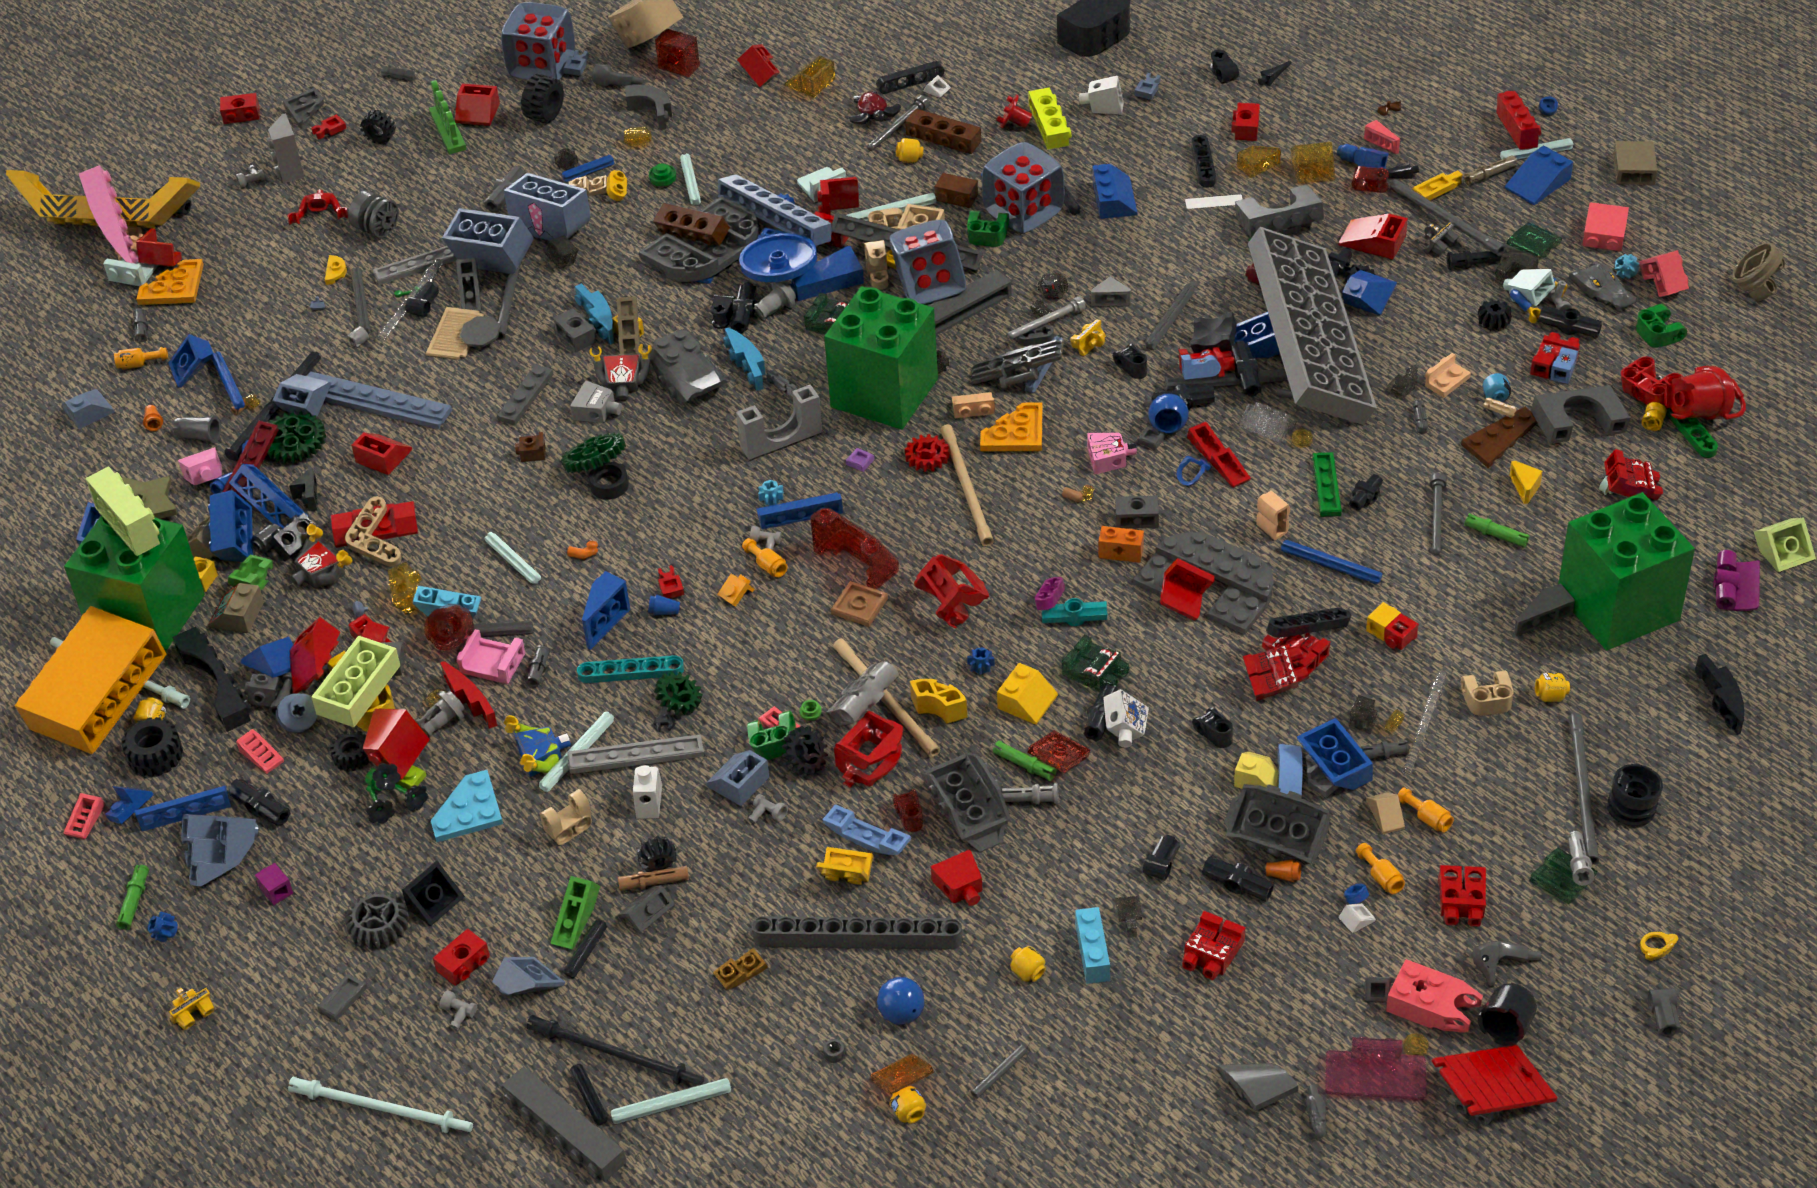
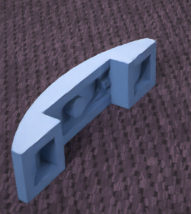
[1277,744,1303,795]
[822,804,911,855]

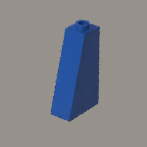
[789,246,864,301]

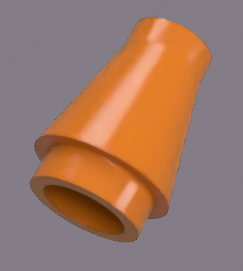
[143,405,163,431]
[1266,859,1301,882]

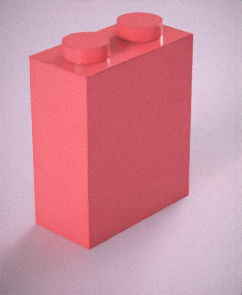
[1582,202,1629,251]

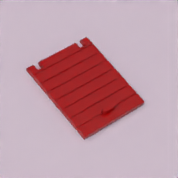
[1432,1045,1558,1116]

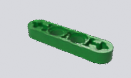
[1666,407,1718,458]

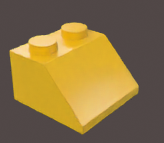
[997,663,1058,725]

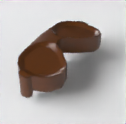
[1377,100,1401,116]

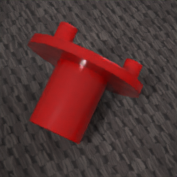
[996,94,1032,128]

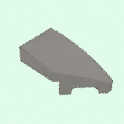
[1306,754,1339,798]

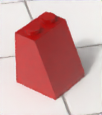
[363,708,430,780]

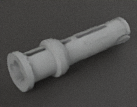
[1002,783,1059,804]
[1568,831,1594,886]

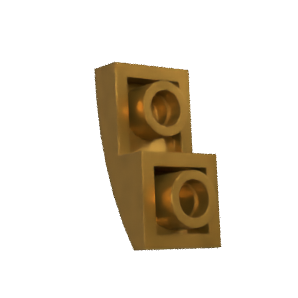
[713,948,768,990]

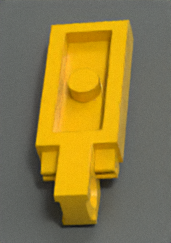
[1412,170,1463,200]

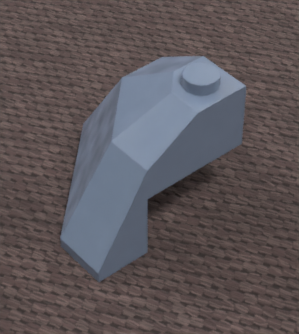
[181,814,258,886]

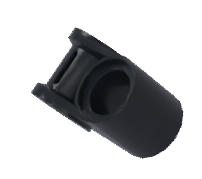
[1210,49,1239,83]
[711,294,735,329]
[1112,344,1148,379]
[1192,707,1233,748]

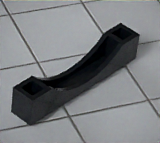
[172,627,252,732]

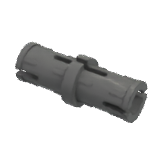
[132,308,148,343]
[526,645,550,687]
[1361,740,1409,759]

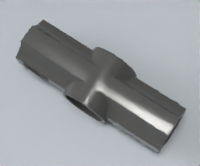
[484,166,526,213]

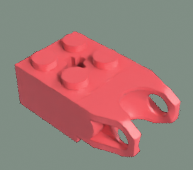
[1386,959,1483,1032]

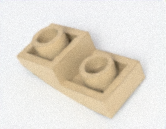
[569,175,607,196]

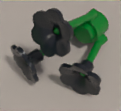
[365,763,428,824]

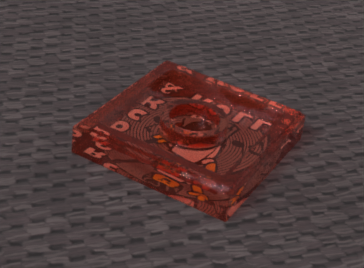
[1027,730,1090,773]

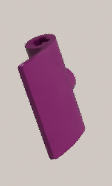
[1713,550,1760,611]

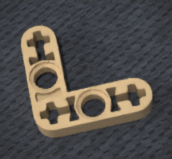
[345,496,402,567]

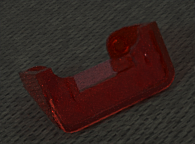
[810,508,899,590]

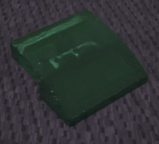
[1506,222,1562,260]
[1529,847,1598,905]

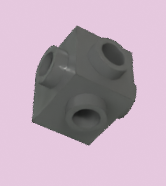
[244,673,279,707]

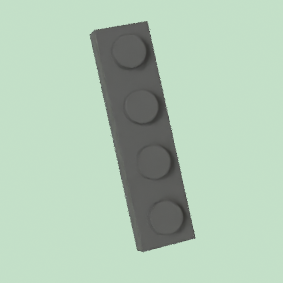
[497,364,553,425]

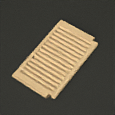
[425,307,484,360]

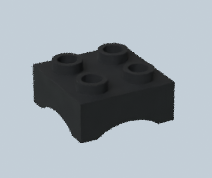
[1190,312,1237,353]

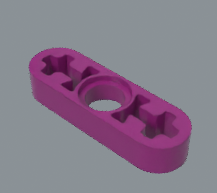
[1035,577,1065,610]

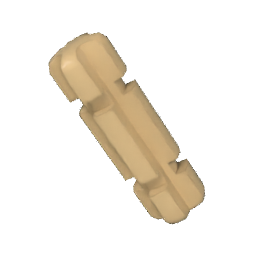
[1483,398,1516,417]

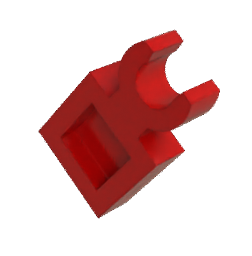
[311,114,347,139]
[658,565,684,599]

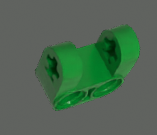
[967,210,1009,247]
[1636,304,1687,348]
[747,711,796,760]

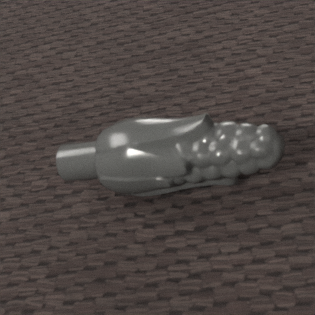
[1305,1085,1327,1138]

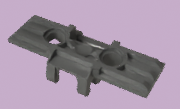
[971,340,1063,389]

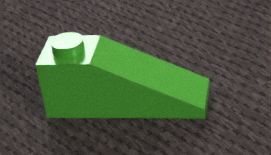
[550,876,600,950]

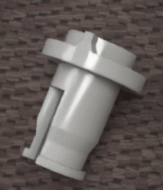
[754,281,796,320]
[416,691,465,737]

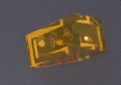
[1237,146,1281,178]

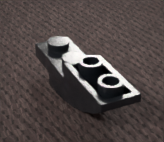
[1695,654,1744,735]

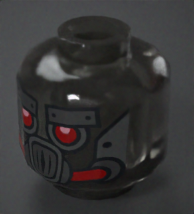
[1038,273,1068,299]

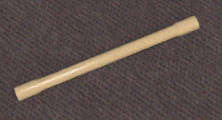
[940,425,994,546]
[833,639,940,758]

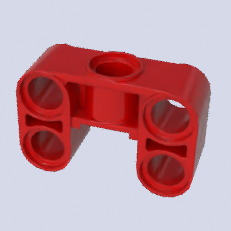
[1621,356,1683,409]

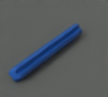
[211,351,245,410]
[1281,540,1382,584]

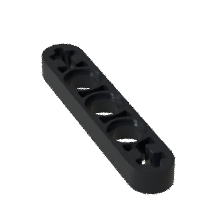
[1266,608,1352,638]

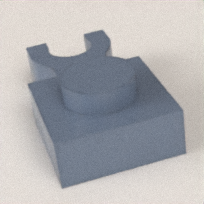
[563,50,589,76]
[1134,73,1161,100]

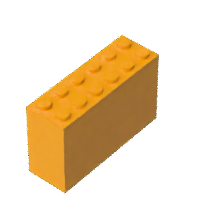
[15,606,167,754]

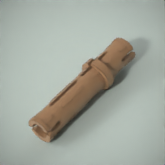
[618,865,689,891]

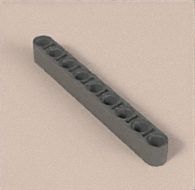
[752,916,963,949]

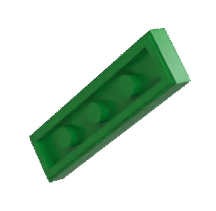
[1312,452,1342,517]

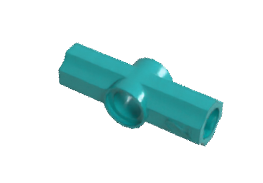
[1042,598,1108,626]

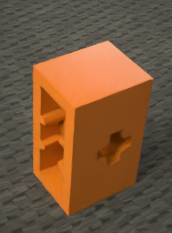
[1098,526,1144,563]

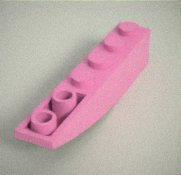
[79,165,138,264]

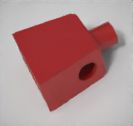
[930,849,983,906]

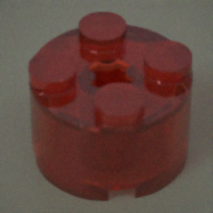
[424,604,474,651]

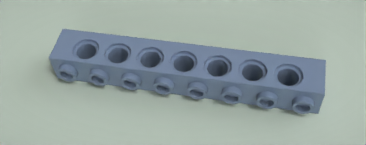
[718,174,832,246]

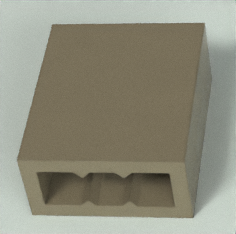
[1613,141,1657,185]

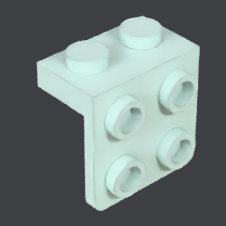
[797,167,846,202]
[103,256,158,286]

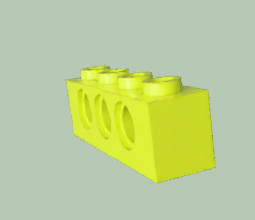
[1028,87,1072,150]

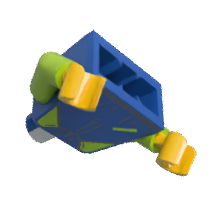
[504,715,571,777]

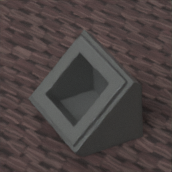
[1364,977,1390,1002]

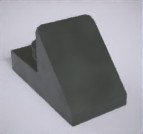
[289,468,317,512]

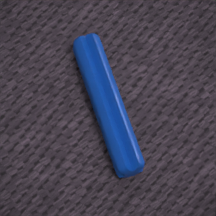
[562,155,614,182]

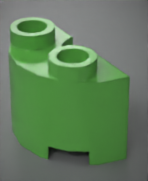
[228,554,273,590]

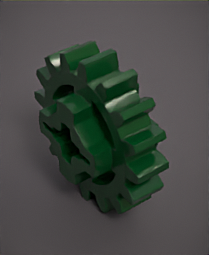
[654,671,703,715]

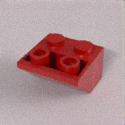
[455,83,500,126]
[351,432,412,475]

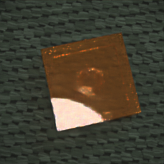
[870,1053,934,1095]

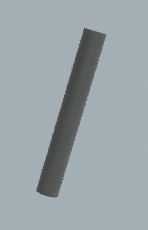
[971,1045,1027,1099]

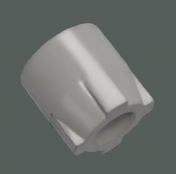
[347,326,369,348]

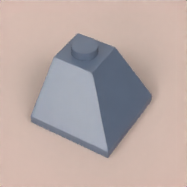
[61,389,115,429]
[492,957,566,996]

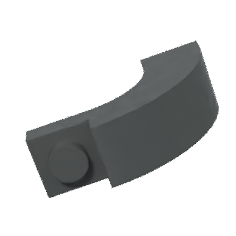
[625,85,672,130]

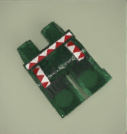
[804,292,850,335]
[1062,634,1130,692]

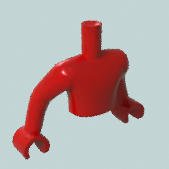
[287,189,348,225]

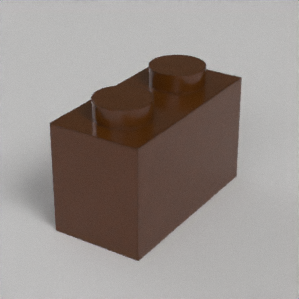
[934,173,978,208]

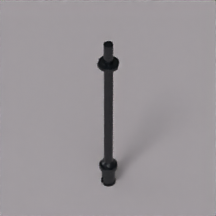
[527,1015,704,1085]

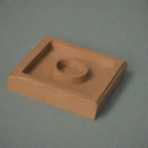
[831,581,888,627]

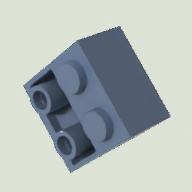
[272,374,332,417]
[706,750,769,806]

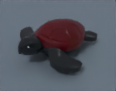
[849,91,901,124]

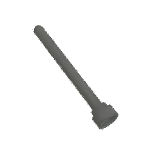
[867,95,930,151]
[1429,473,1447,555]

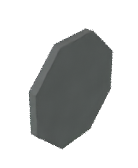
[460,316,501,347]

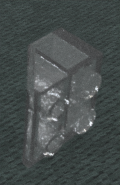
[1239,402,1297,443]

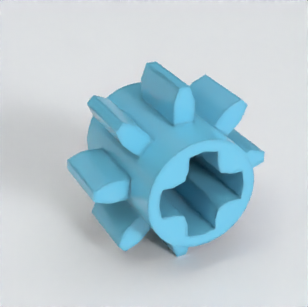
[1614,254,1640,279]
[758,480,784,506]

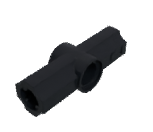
[730,282,757,333]
[1538,305,1602,338]
[1231,341,1261,397]
[1151,384,1215,410]
[1084,684,1118,742]
[228,778,291,826]
[1202,856,1275,902]

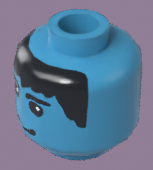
[1482,373,1512,402]

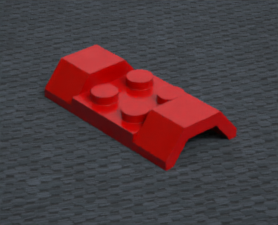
[331,501,419,548]

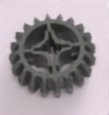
[345,890,409,950]

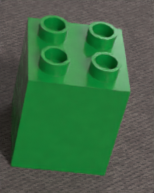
[824,286,938,430]
[1558,492,1695,651]
[64,515,205,652]

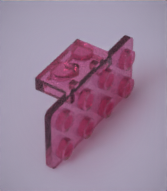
[1325,1037,1426,1100]

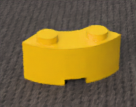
[910,679,968,724]

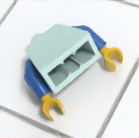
[1503,269,1567,323]

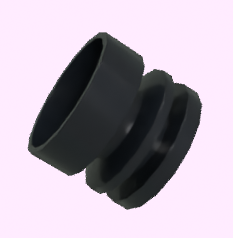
[1607,764,1663,827]

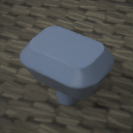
[310,296,326,310]
[353,600,368,617]

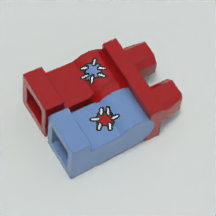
[1530,332,1580,384]
[1178,347,1235,380]

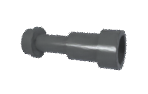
[269,672,292,717]

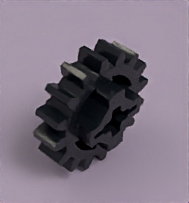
[782,726,828,776]

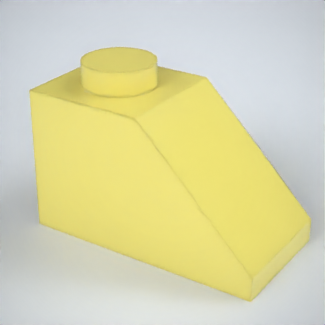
[1234,752,1278,789]

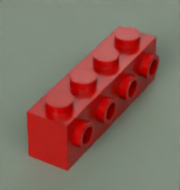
[1496,91,1541,150]

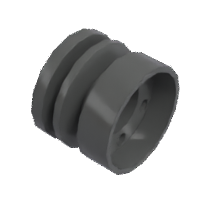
[348,190,399,238]

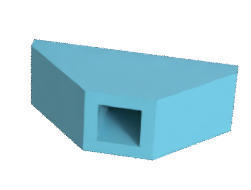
[413,586,481,625]

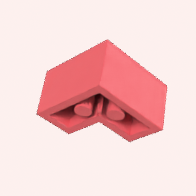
[1639,250,1689,297]

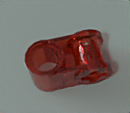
[1351,166,1389,193]
[892,789,923,832]

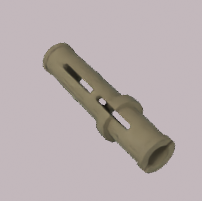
[1464,155,1518,185]

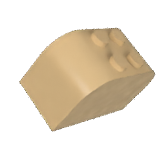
[608,0,683,48]

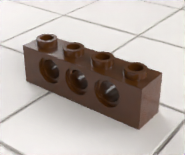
[905,108,982,154]
[653,203,730,246]

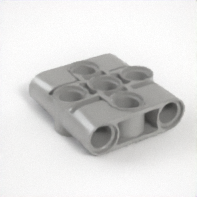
[826,661,899,726]

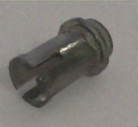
[1030,300,1054,317]

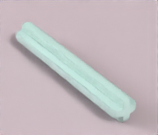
[1500,138,1573,160]
[680,154,701,206]
[485,532,541,585]

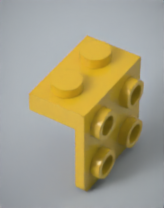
[816,847,873,885]

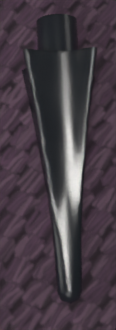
[1258,61,1292,86]
[1366,161,1419,179]

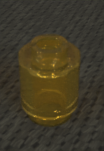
[624,127,652,146]

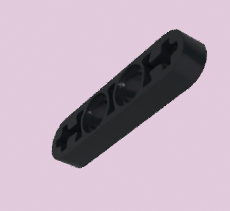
[876,61,945,94]
[1191,135,1216,188]

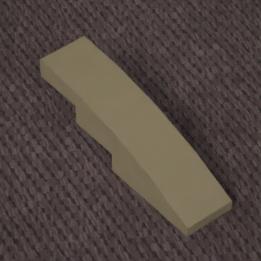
[616,296,641,355]

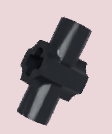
[1328,248,1353,276]
[1349,474,1383,511]

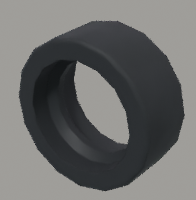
[588,462,629,500]

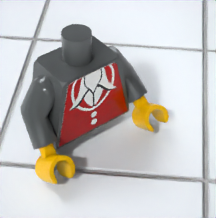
[590,344,652,401]
[291,524,352,589]

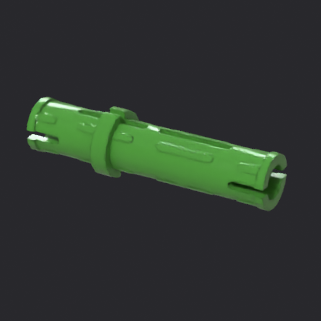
[1464,513,1530,548]
[993,741,1057,781]
[116,865,149,930]

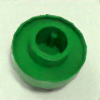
[649,163,676,187]

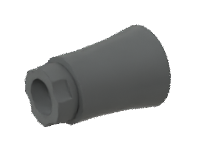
[173,415,221,443]

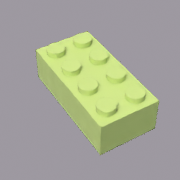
[85,466,160,556]
[311,636,401,727]

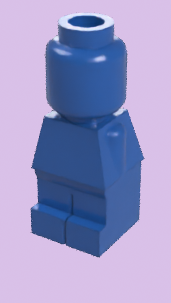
[1337,144,1389,172]

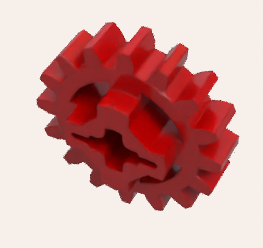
[905,434,949,472]

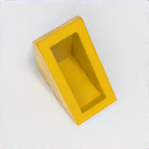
[1509,461,1543,504]

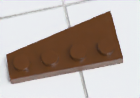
[1461,406,1538,468]

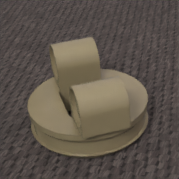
[1732,243,1785,302]

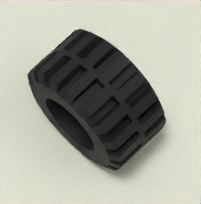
[521,74,564,124]
[122,717,183,777]

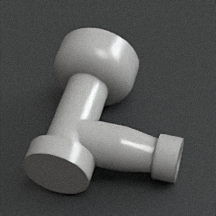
[236,165,265,188]
[1547,281,1572,311]
[750,526,781,549]
[748,794,788,824]
[440,990,477,1030]

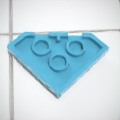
[431,770,503,842]

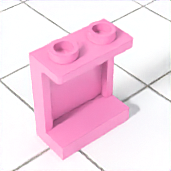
[457,629,525,684]

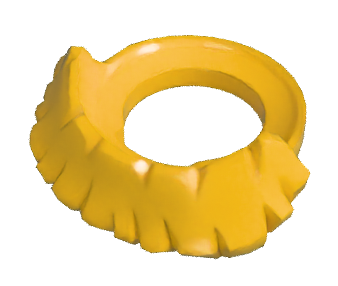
[1640,932,1678,961]

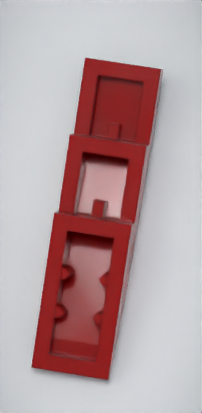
[440,661,498,729]

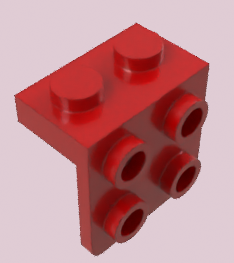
[817,177,859,215]
[1160,558,1215,620]

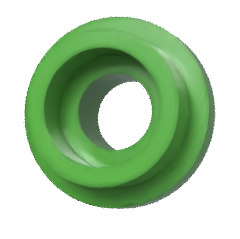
[799,700,822,721]

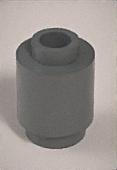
[252,523,279,553]

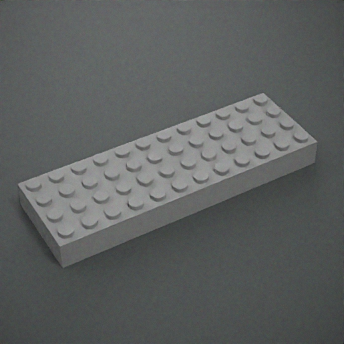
[1248,227,1377,425]

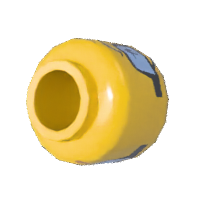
[889,1086,926,1123]

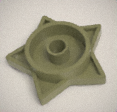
[122,476,178,519]

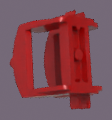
[914,554,989,628]
[834,711,903,788]

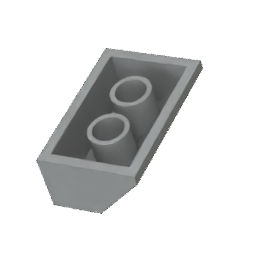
[267,113,305,183]

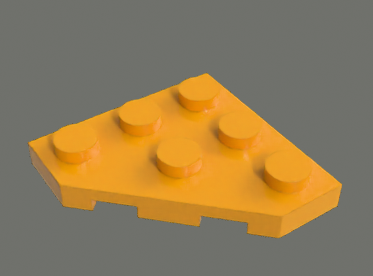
[136,259,204,305]
[980,403,1042,451]

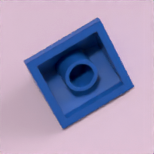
[241,637,293,678]

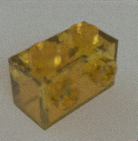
[387,562,422,615]

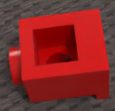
[1383,613,1419,650]

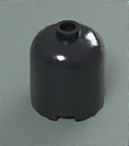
[1478,983,1537,1046]

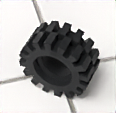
[360,110,396,145]
[330,730,369,771]

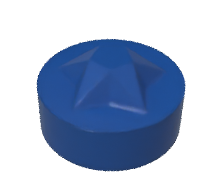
[1539,96,1558,116]
[1344,884,1369,904]

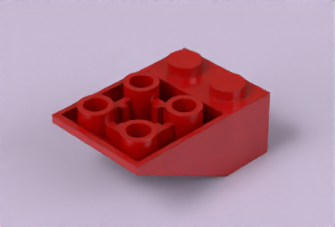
[1338,214,1408,259]
[290,617,340,694]

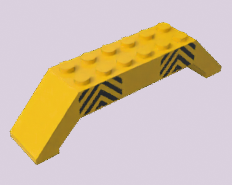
[6,170,200,229]

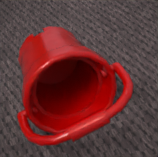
[1664,366,1746,420]

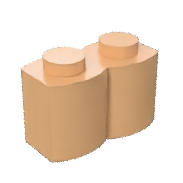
[1256,491,1290,540]

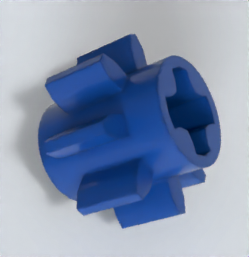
[967,647,995,675]
[148,912,178,942]

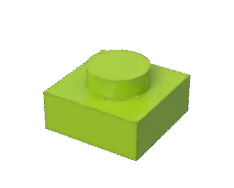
[396,765,426,789]

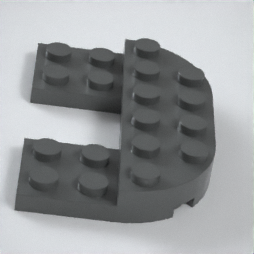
[639,196,760,283]
[1133,532,1273,635]

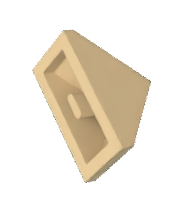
[1366,792,1405,834]

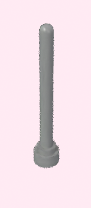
[1007,296,1086,339]

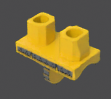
[1070,319,1106,356]
[169,988,214,1030]

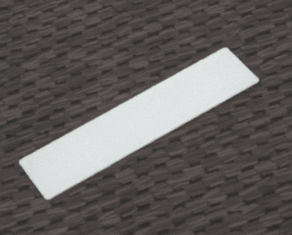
[1185,194,1242,209]

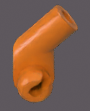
[567,541,599,560]

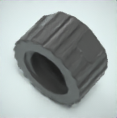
[823,1039,845,1063]

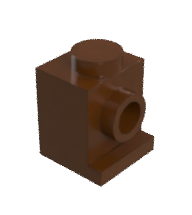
[515,432,546,462]

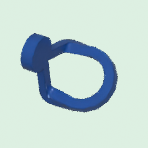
[1176,456,1212,486]

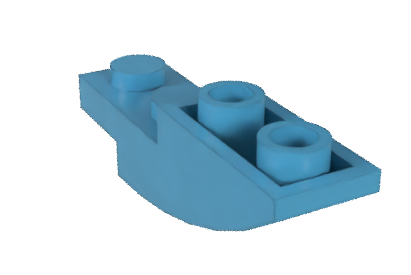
[575,283,615,345]
[723,328,766,391]

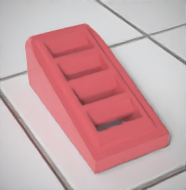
[1364,120,1400,154]
[236,729,284,774]
[64,793,105,839]

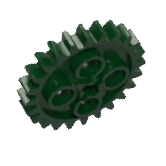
[266,411,326,463]
[561,432,626,473]

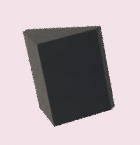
[402,860,465,926]

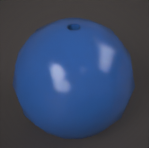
[1148,393,1189,434]
[877,977,925,1025]

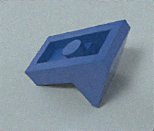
[105,786,154,824]

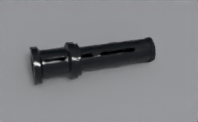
[1446,249,1508,270]

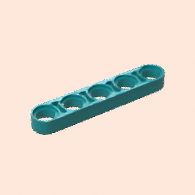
[577,655,684,683]

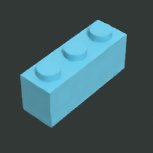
[1075,907,1110,984]

